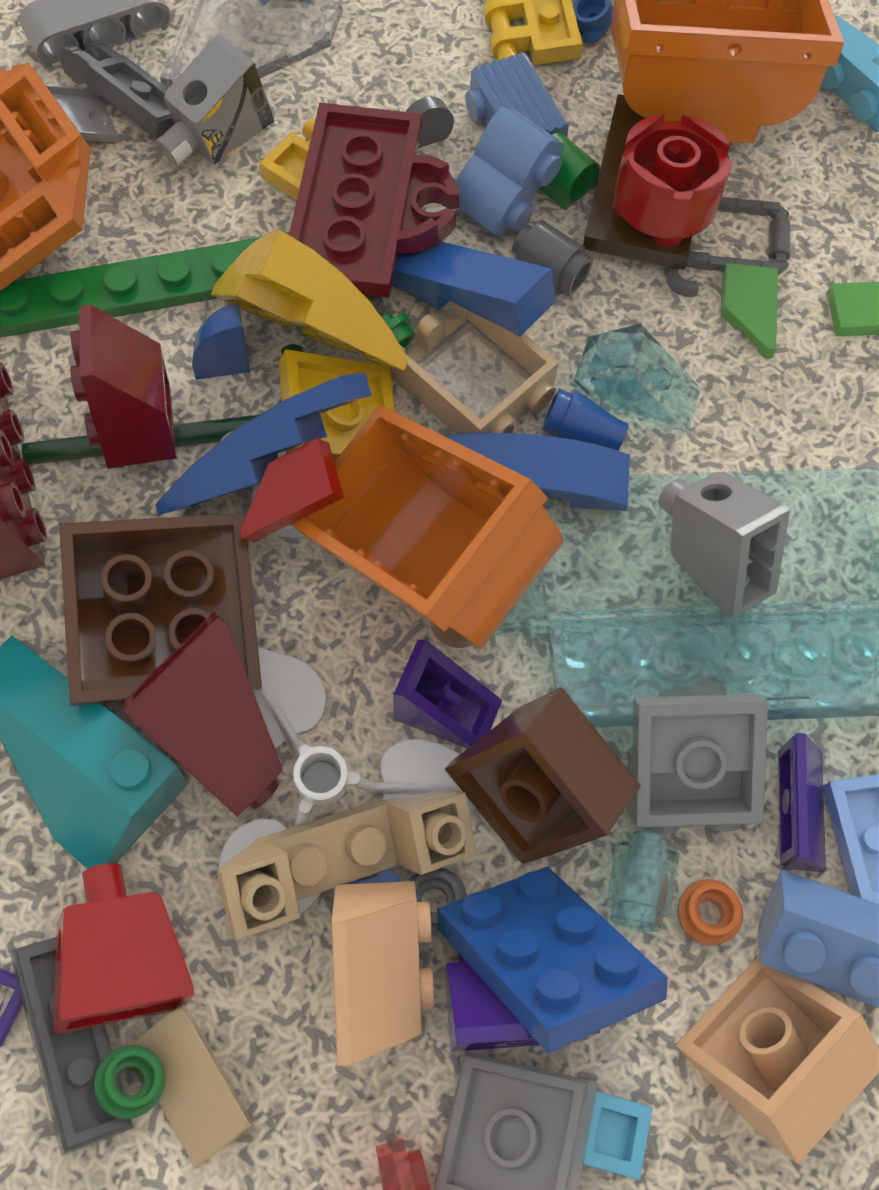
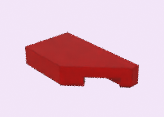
[240,438,344,542]

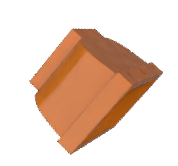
[611,0,844,143]
[290,405,564,649]

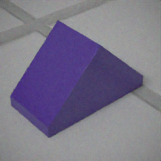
[393,640,502,749]

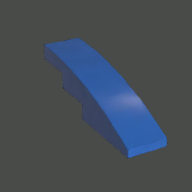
[155,373,372,515]

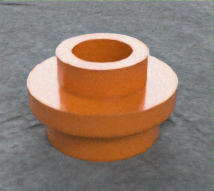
[677,879,743,946]

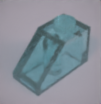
[573,323,701,433]

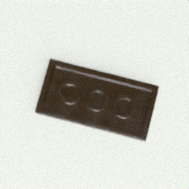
[583,94,692,270]

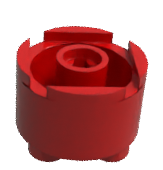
[612,114,732,246]

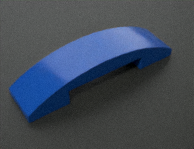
[443,433,630,511]

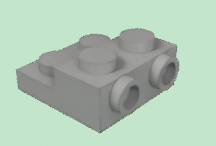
[627,694,768,834]

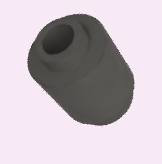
[512,220,593,295]

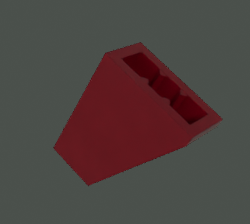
[123,611,283,817]

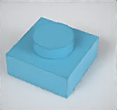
[583,1091,653,1180]

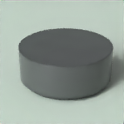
[406,96,454,149]

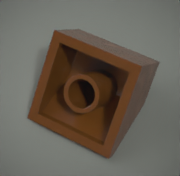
[444,686,641,864]

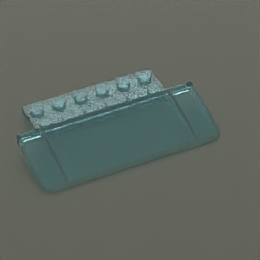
[492,467,879,727]

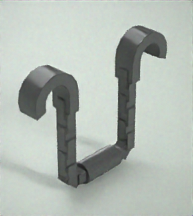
[665,197,790,297]

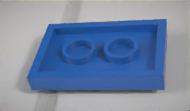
[437,866,668,1054]

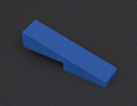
[392,242,556,337]

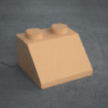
[331,881,434,1066]
[675,956,879,1165]

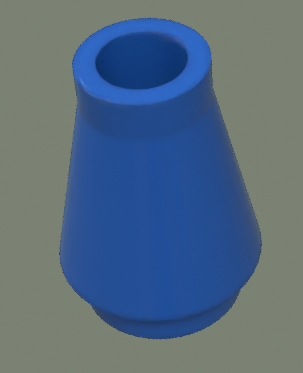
[542,388,629,450]

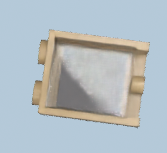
[390,304,559,434]

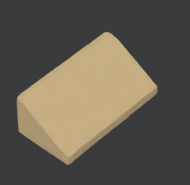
[130,1005,255,1168]

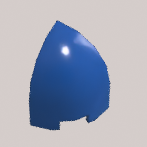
[192,302,250,380]

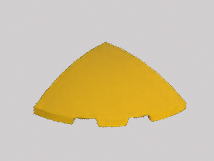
[211,229,408,371]

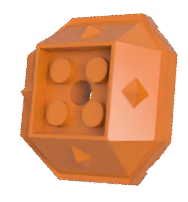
[0,63,91,291]

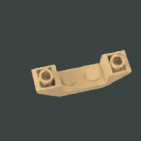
[217,791,478,941]

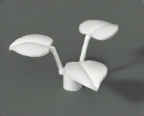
[219,646,476,931]

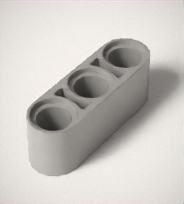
[20,0,171,69]

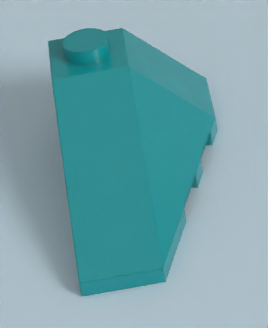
[0,635,188,869]

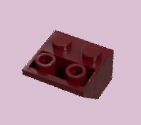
[70,305,177,469]

